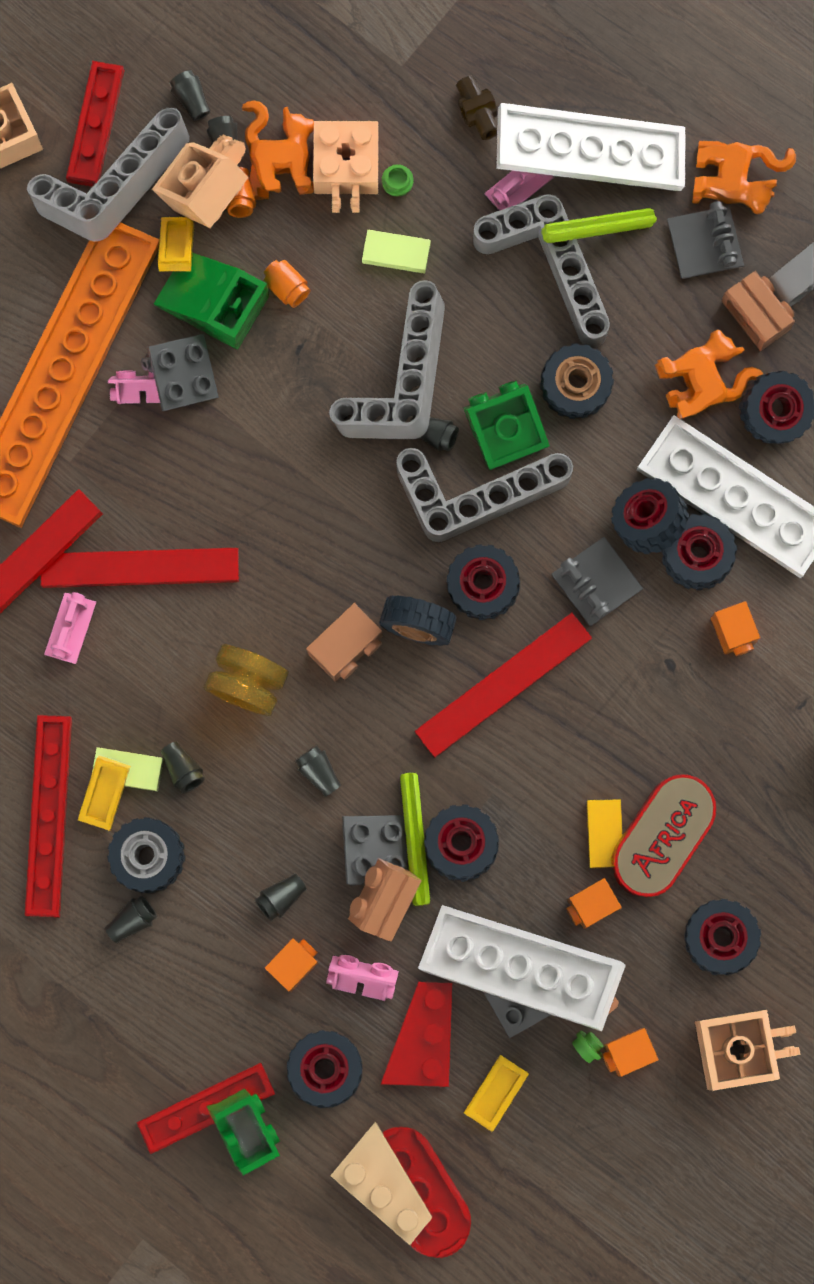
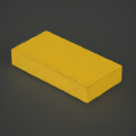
[158,217,194,272]
[78,756,131,831]
[586,799,622,868]
[464,1055,529,1132]

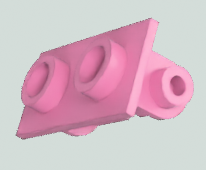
[485,171,553,211]
[108,370,160,404]
[44,592,97,664]
[326,955,399,1001]

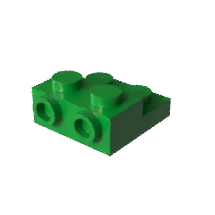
[463,380,550,470]

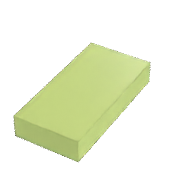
[362,230,431,274]
[92,747,164,792]

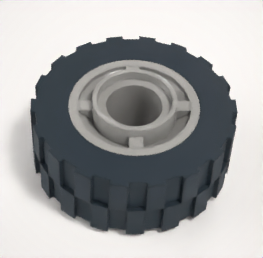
[107,817,185,893]

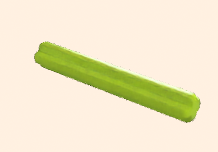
[541,208,657,243]
[400,773,430,906]

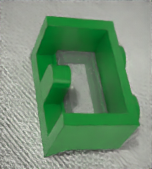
[206,1089,280,1176]

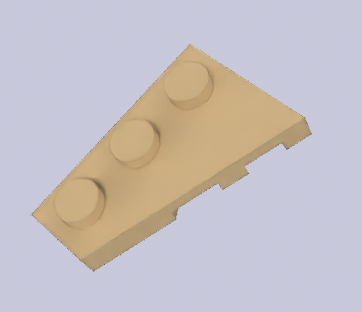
[330,1121,432,1245]

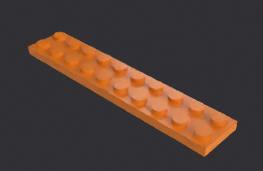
[0,222,160,528]

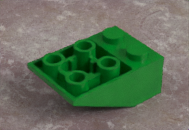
[154,252,269,350]

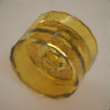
[203,644,289,716]

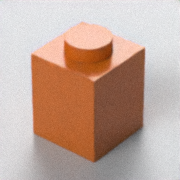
[711,601,760,656]
[566,878,622,929]
[265,938,319,992]
[602,1028,659,1077]

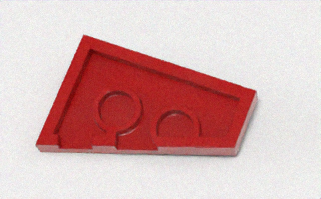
[381,982,452,1087]

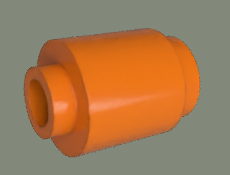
[263,260,311,308]

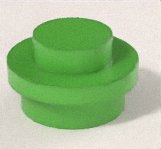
[382,165,414,197]
[572,1030,603,1063]

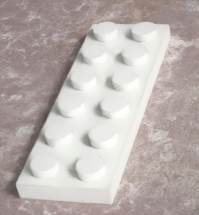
[496,103,685,191]
[637,415,814,578]
[418,905,626,1031]

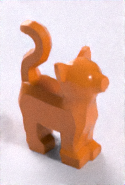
[242,100,314,200]
[692,141,796,214]
[655,330,763,419]

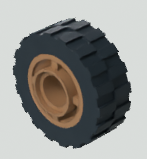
[540,343,614,419]
[379,595,457,646]

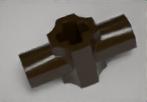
[456,76,498,140]

